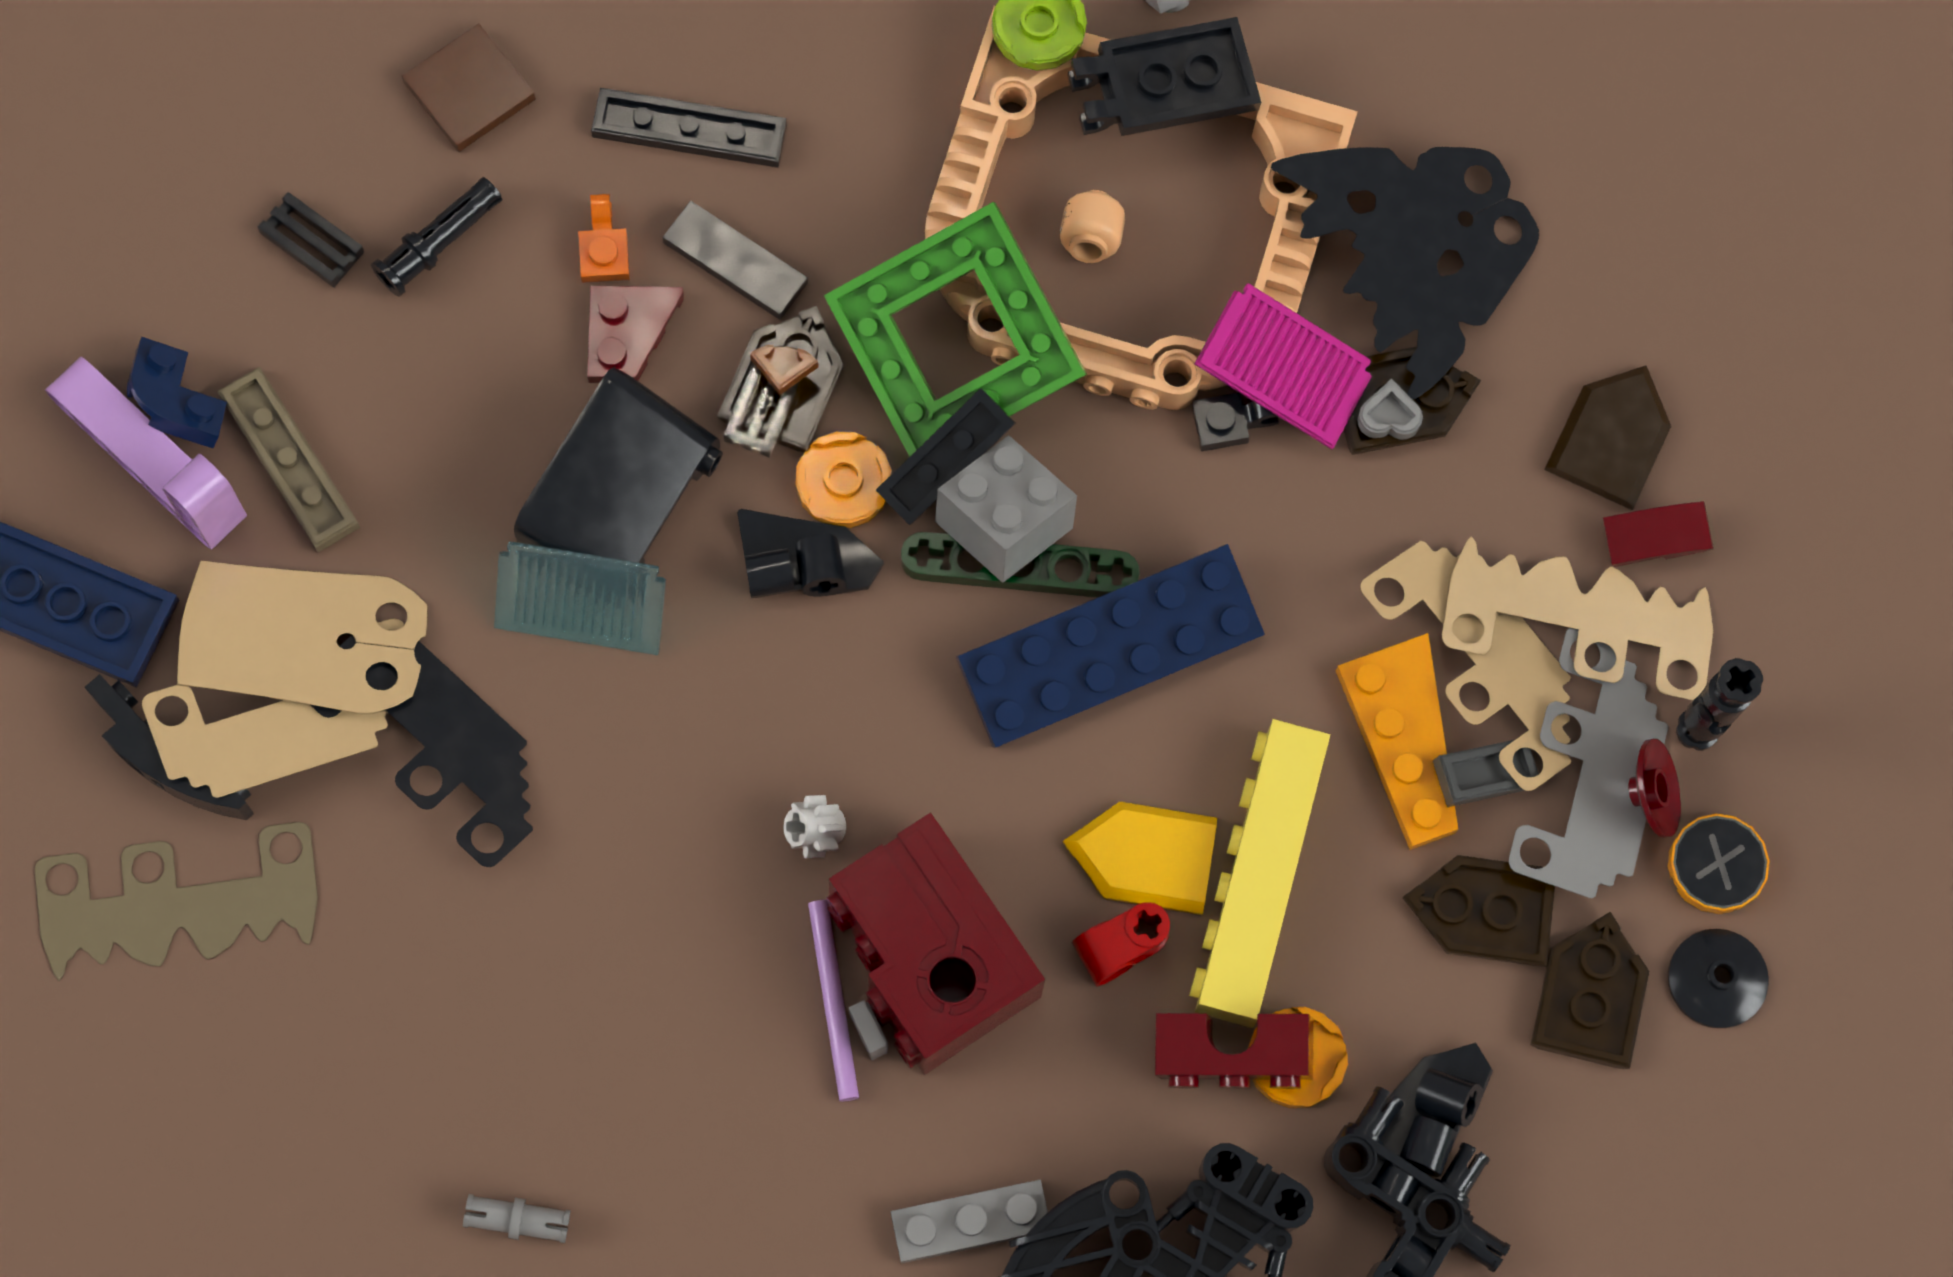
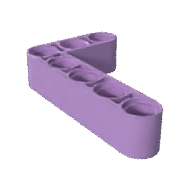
[45,357,247,550]

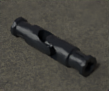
[1676,658,1763,751]

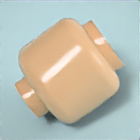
[1060,190,1125,263]

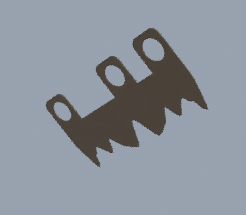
[35,822,318,981]

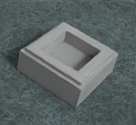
[848,1000,889,1060]

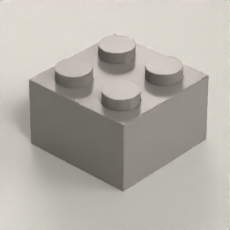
[935,435,1077,583]

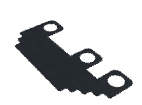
[311,635,533,867]

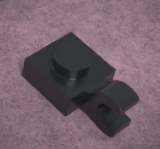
[1192,392,1279,452]

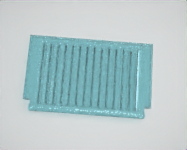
[494,541,666,655]

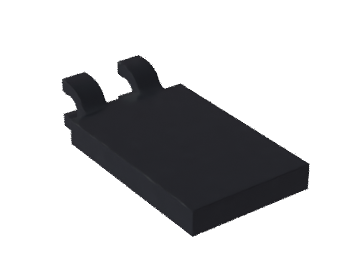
[1068,17,1262,136]

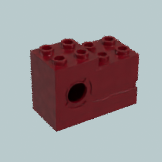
[826,812,1045,1075]

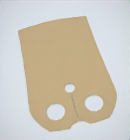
[177,561,427,714]

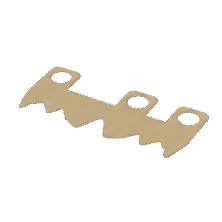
[1442,536,1713,700]

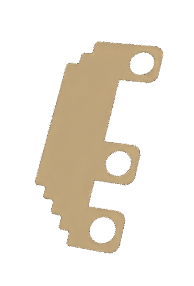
[1360,541,1571,791]
[142,619,404,798]

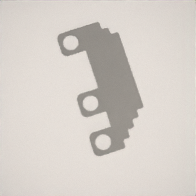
[1509,628,1669,899]

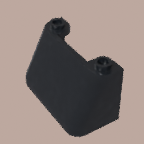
[514,367,723,609]

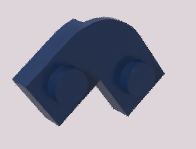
[127,336,227,449]

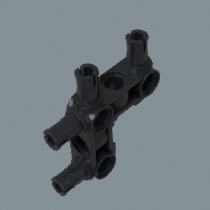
[1324,1086,1511,1277]

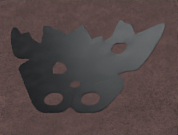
[1271,147,1539,400]

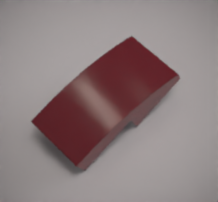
[1603,501,1714,567]

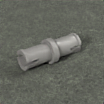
[463,1194,571,1243]

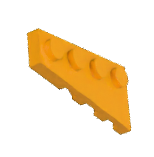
[1335,633,1458,850]

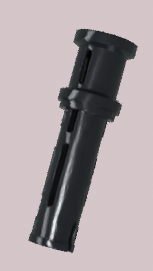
[371,177,503,297]

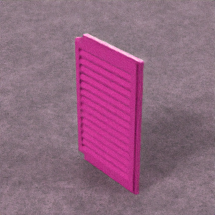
[1194,283,1372,450]

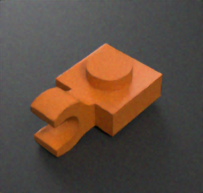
[578,194,630,283]

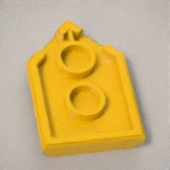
[1062,801,1217,915]

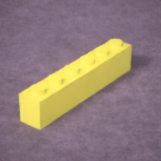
[1189,719,1331,1028]

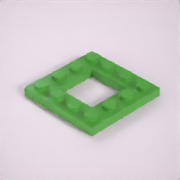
[824,202,1087,457]

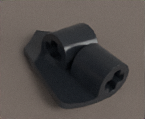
[737,509,884,599]
[1380,1042,1493,1177]

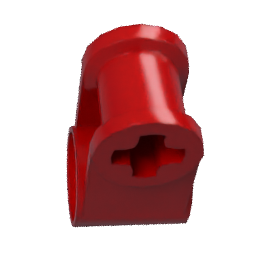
[1071,902,1170,987]

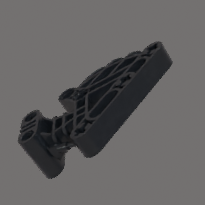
[999,1143,1314,1277]

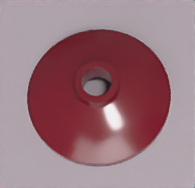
[1628,739,1681,838]

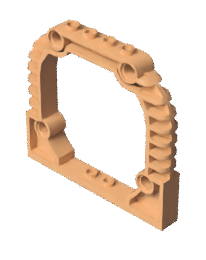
[925,6,1358,410]

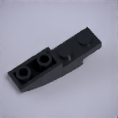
[84,674,254,820]

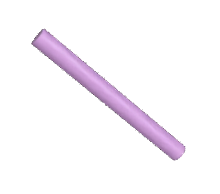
[808,900,859,1102]

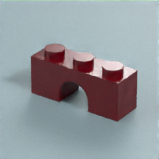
[1155,1013,1313,1089]

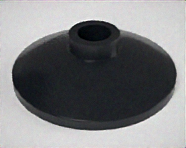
[1668,929,1769,1028]

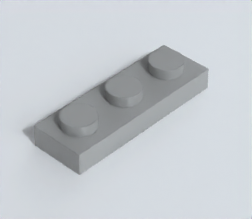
[890,1179,1048,1264]

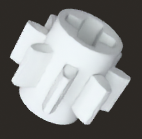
[784,795,846,858]

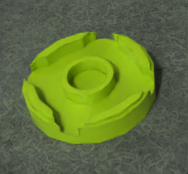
[992,0,1087,71]

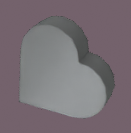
[1357,379,1423,440]

